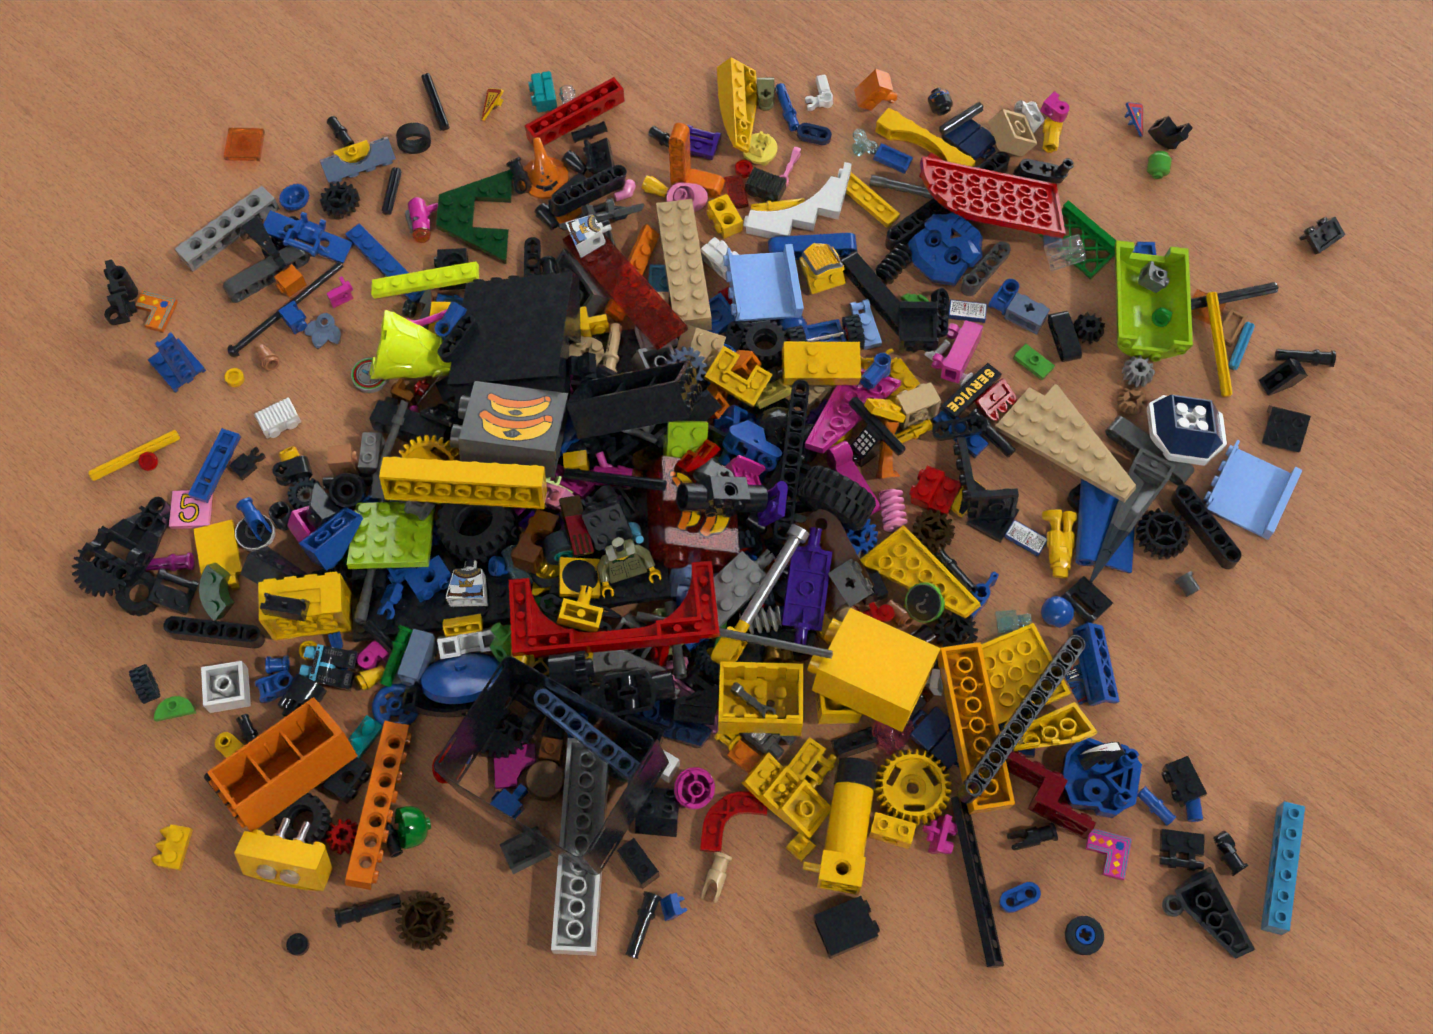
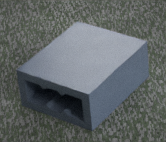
[397,629,438,689]

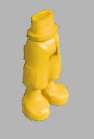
[1042,509,1077,579]

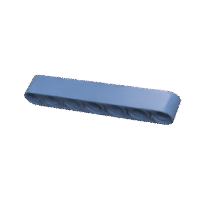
[534,689,643,781]

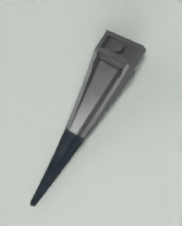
[1089,448,1176,583]

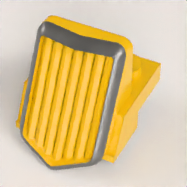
[799,243,846,294]

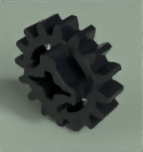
[320,181,360,219]
[934,612,978,647]

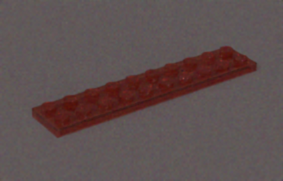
[562,233,688,350]

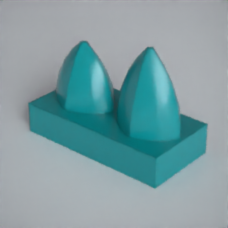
[348,715,383,759]

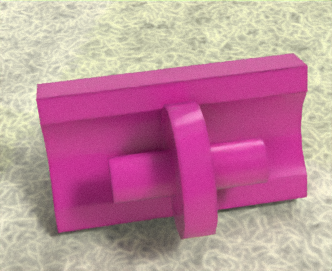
[922,814,958,854]

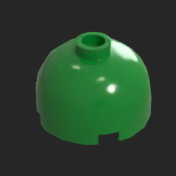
[395,806,431,849]

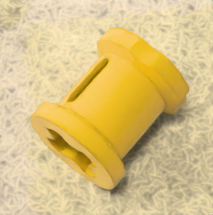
[714,732,742,751]

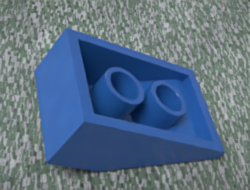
[298,507,363,571]

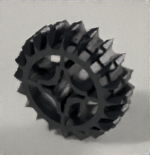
[1136,508,1190,560]

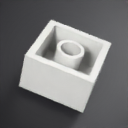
[201,661,251,713]

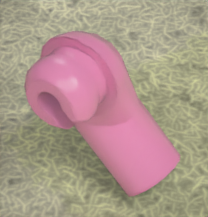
[614,179,636,202]

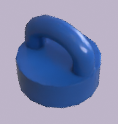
[488,556,509,576]

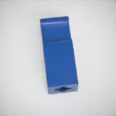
[969,571,999,622]

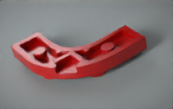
[700,791,767,853]

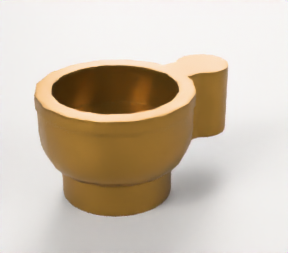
[763,646,794,663]

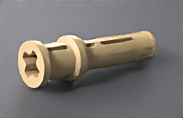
[602,323,622,373]

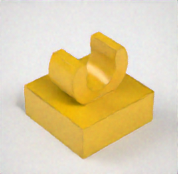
[786,833,816,863]

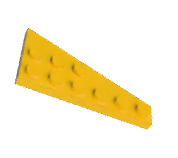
[860,525,981,619]

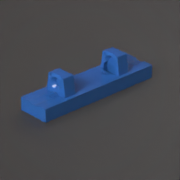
[188,428,241,503]

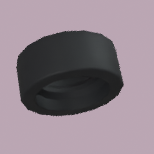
[396,123,431,154]

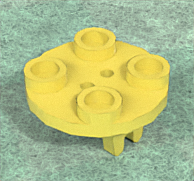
[743,131,778,166]

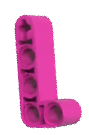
[826,441,881,516]

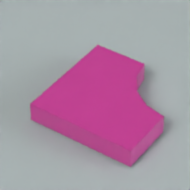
[494,744,536,790]

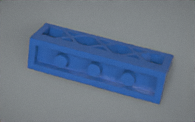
[1073,622,1120,706]

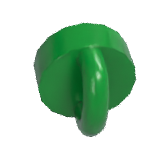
[1152,307,1173,327]

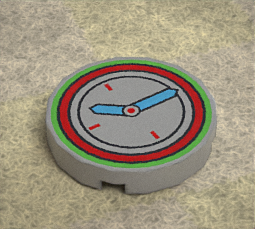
[351,357,389,393]

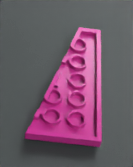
[805,369,901,454]

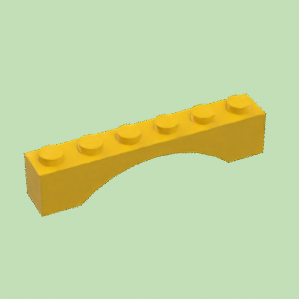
[875,108,976,167]

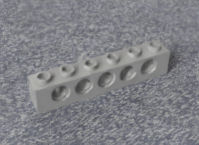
[175,186,279,272]

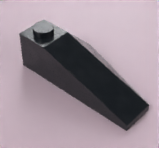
[1174,866,1255,959]

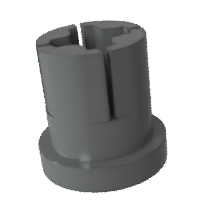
[1174,571,1201,597]

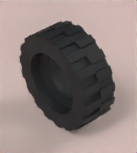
[115,571,159,616]

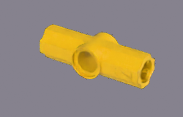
[1042,116,1063,153]

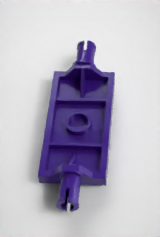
[781,527,832,645]

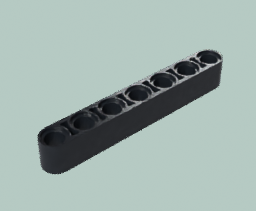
[840,251,918,353]

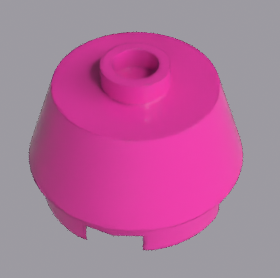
[674,767,715,809]

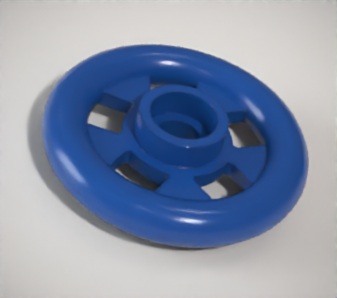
[372,683,418,725]

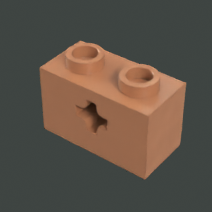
[328,444,360,477]

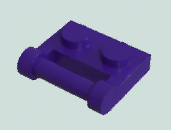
[687,125,722,160]
[757,481,788,527]

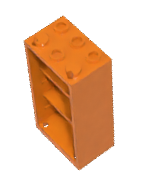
[207,697,358,832]

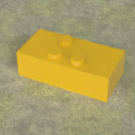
[782,341,861,385]

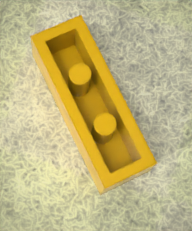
[442,614,483,637]

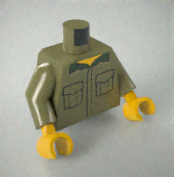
[597,537,661,598]

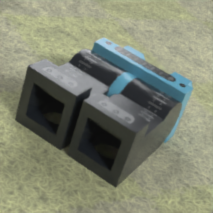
[299,644,360,692]

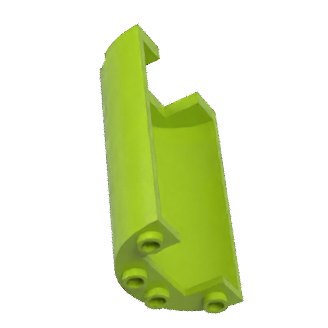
[1115,240,1193,362]

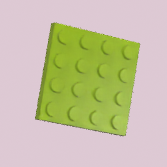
[347,502,436,569]

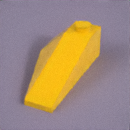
[1011,702,1098,751]

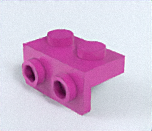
[725,455,766,485]

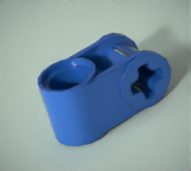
[988,279,1019,316]
[255,671,294,703]

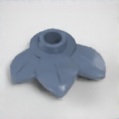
[304,313,341,349]

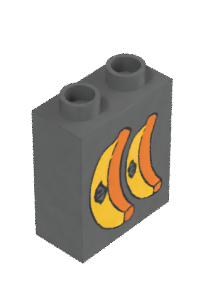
[450,381,568,478]

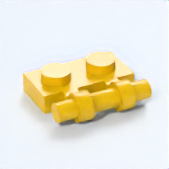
[788,737,838,789]

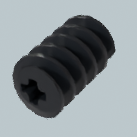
[875,244,912,284]

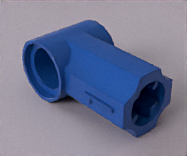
[434,302,467,340]
[860,353,891,390]

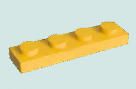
[846,172,900,228]

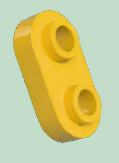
[215,732,245,758]

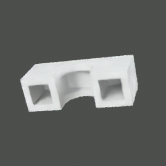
[437,627,496,659]

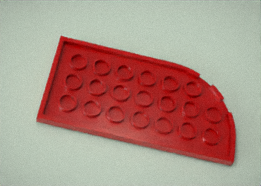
[920,156,1066,239]

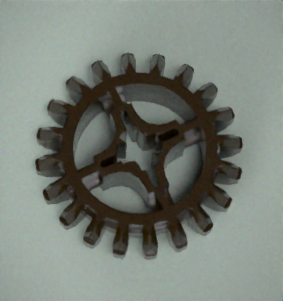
[395,891,454,951]

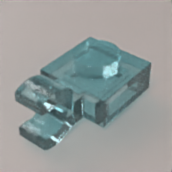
[995,610,1032,633]

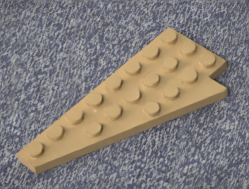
[995,384,1136,503]

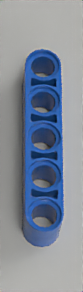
[768,233,858,260]

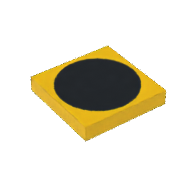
[559,557,601,599]

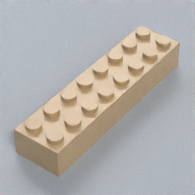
[656,199,712,334]

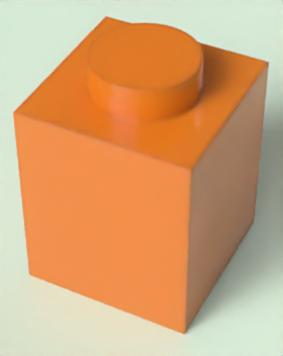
[274,264,307,298]

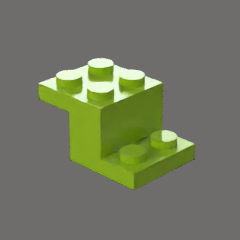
[662,421,708,476]

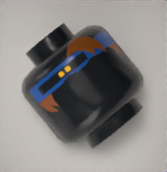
[928,88,953,116]

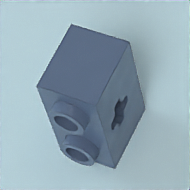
[1004,292,1050,335]

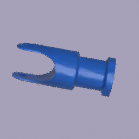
[236,497,272,541]

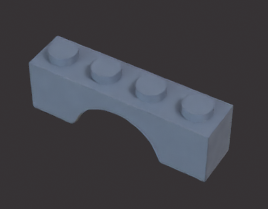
[319,136,396,184]

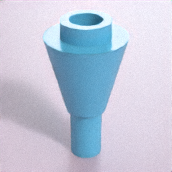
[628,522,644,543]

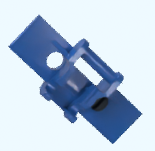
[263,210,353,264]

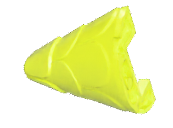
[369,310,451,379]

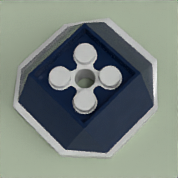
[1147,394,1227,466]

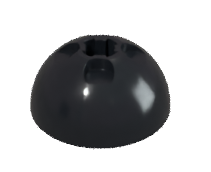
[754,406,806,463]

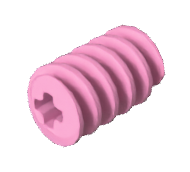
[879,489,908,532]

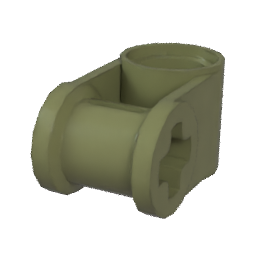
[757,77,775,111]

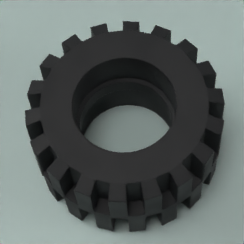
[741,320,789,371]
[274,793,332,845]

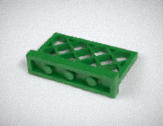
[1038,200,1116,279]

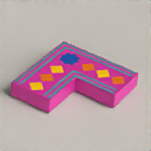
[1085,828,1132,881]

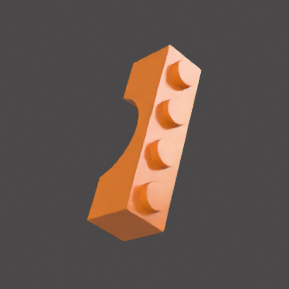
[707,350,762,419]

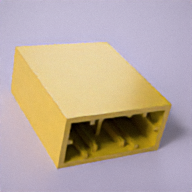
[807,608,941,732]

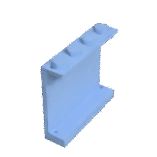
[723,244,804,322]
[1203,440,1302,540]

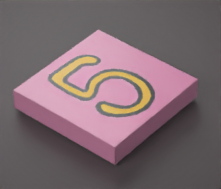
[169,490,213,529]

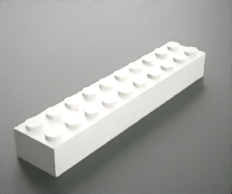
[551,738,611,956]

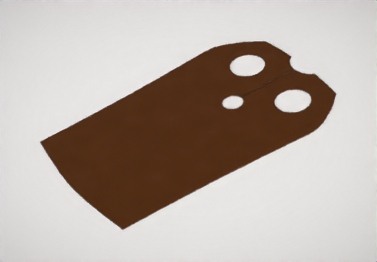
[785,509,874,613]

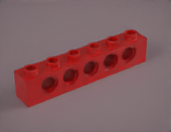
[525,77,625,147]

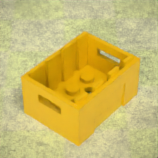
[258,572,352,641]
[718,662,803,736]

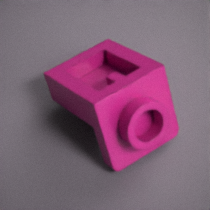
[326,276,353,308]

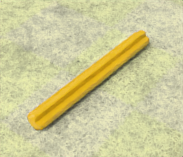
[88,430,180,481]

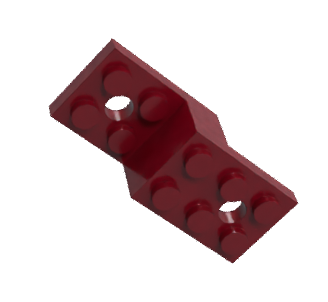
[1006,751,1097,839]

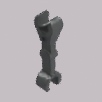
[731,682,776,719]

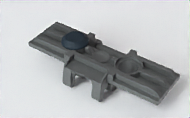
[558,198,644,231]

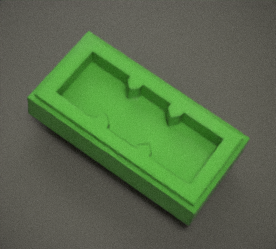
[1013,344,1055,380]

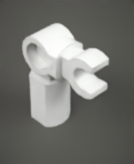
[805,74,833,111]

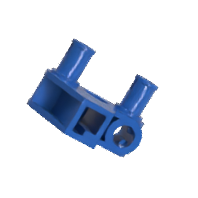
[718,420,782,484]

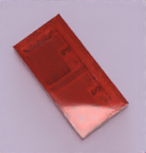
[724,174,749,209]

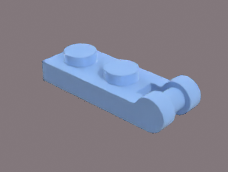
[850,299,882,350]

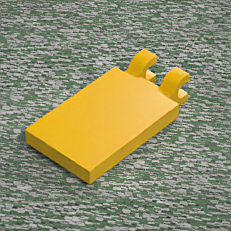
[193,519,242,590]

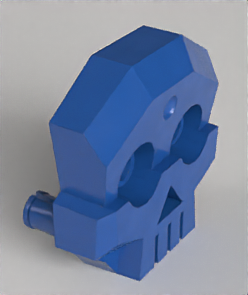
[908,213,983,286]
[1061,737,1142,818]

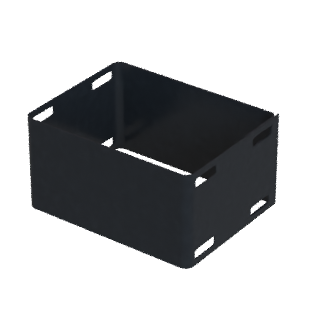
[434,656,669,875]

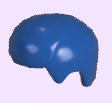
[1041,596,1074,628]

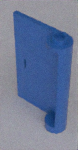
[1075,479,1135,574]

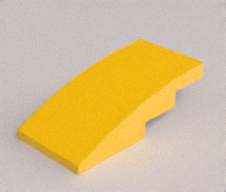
[741,752,831,839]

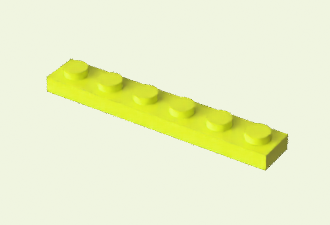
[371,261,479,299]

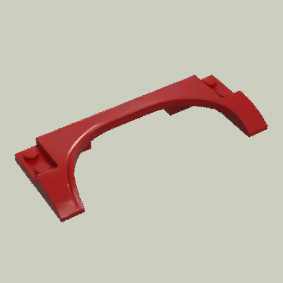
[509,561,720,658]

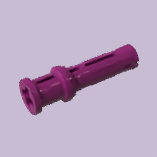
[145,552,195,571]

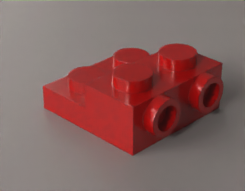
[909,465,963,518]

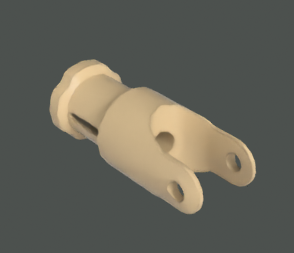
[701,852,732,903]

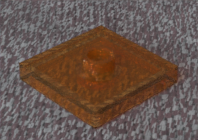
[224,127,265,161]

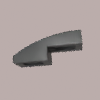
[419,289,434,330]

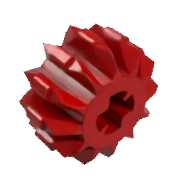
[326,818,358,855]

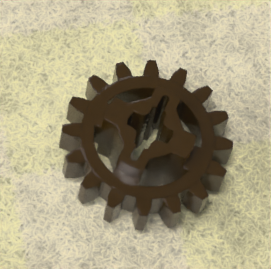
[912,509,955,552]

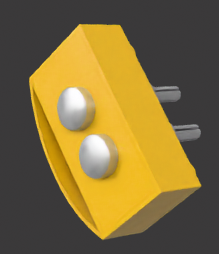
[234,817,333,891]

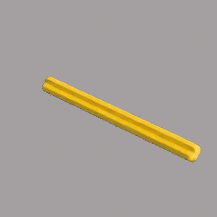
[1206,292,1233,397]

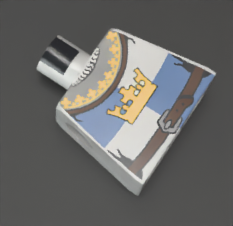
[566,215,612,257]
[446,559,488,607]

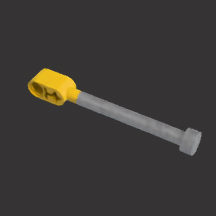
[711,524,809,664]

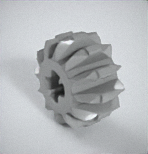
[1122,355,1155,388]

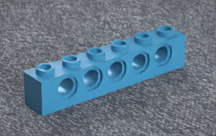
[1261,801,1305,935]

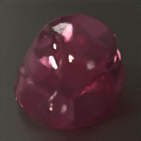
[873,719,913,755]

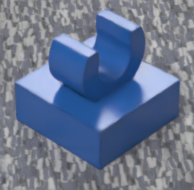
[660,893,687,921]

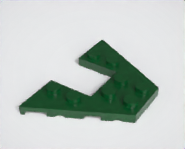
[436,170,513,264]

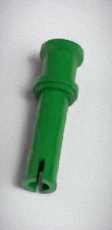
[379,625,413,687]

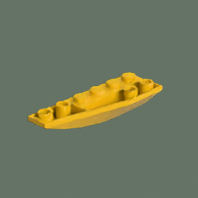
[717,57,758,153]

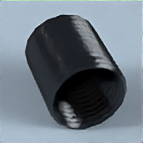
[269,501,292,530]

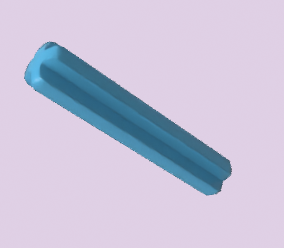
[1228,322,1255,370]

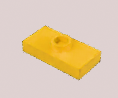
[333,140,370,163]

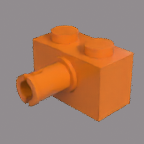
[854,69,897,111]

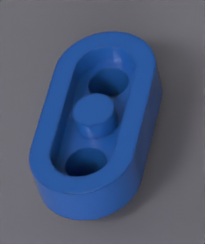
[999,882,1041,913]

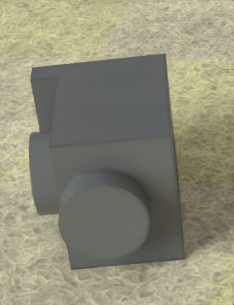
[1138,261,1170,293]

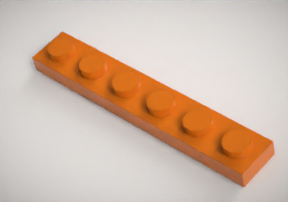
[605,224,660,322]

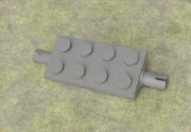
[714,549,776,628]
[586,650,681,701]

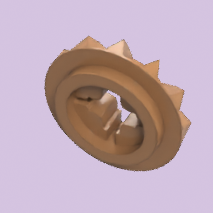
[1117,386,1148,415]

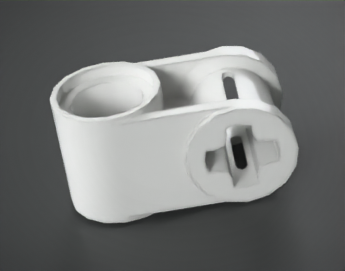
[1014,100,1044,134]

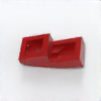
[676,439,720,472]

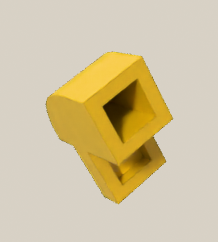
[580,306,610,337]

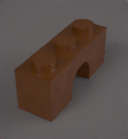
[511,509,561,574]

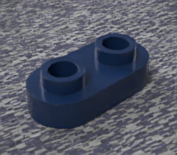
[797,123,832,145]

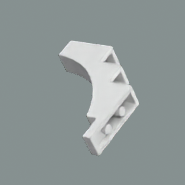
[743,162,852,239]

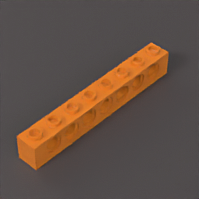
[345,721,412,890]

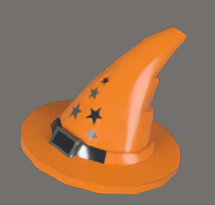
[521,137,569,199]

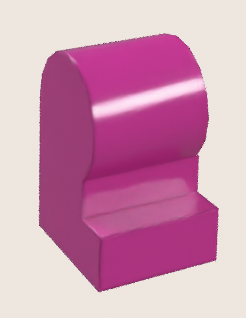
[1040,91,1070,122]
[357,640,390,671]

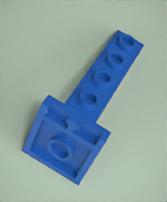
[148,332,206,393]

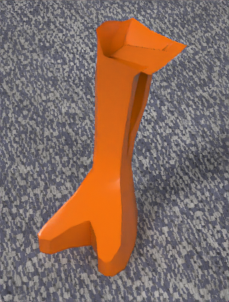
[875,415,900,479]

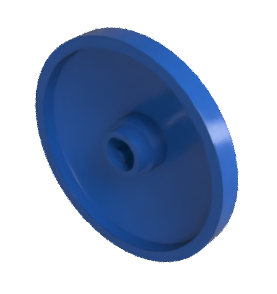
[421,653,503,704]

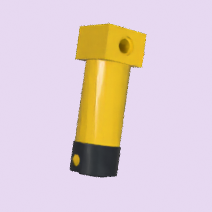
[803,757,878,895]

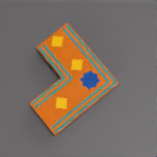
[135,290,178,333]

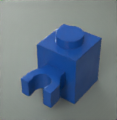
[490,784,528,819]

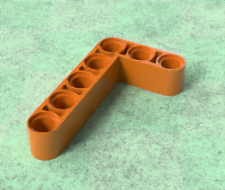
[669,123,725,199]

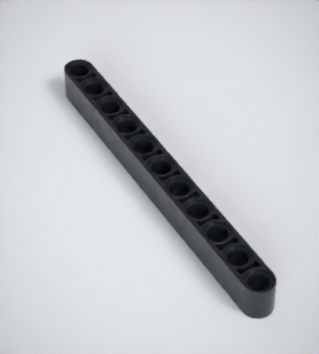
[958,635,1085,804]

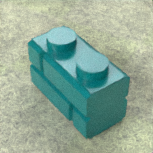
[528,71,557,113]

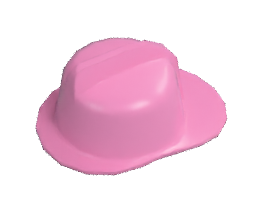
[667,182,708,212]

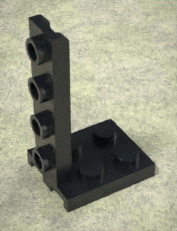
[953,436,1019,521]

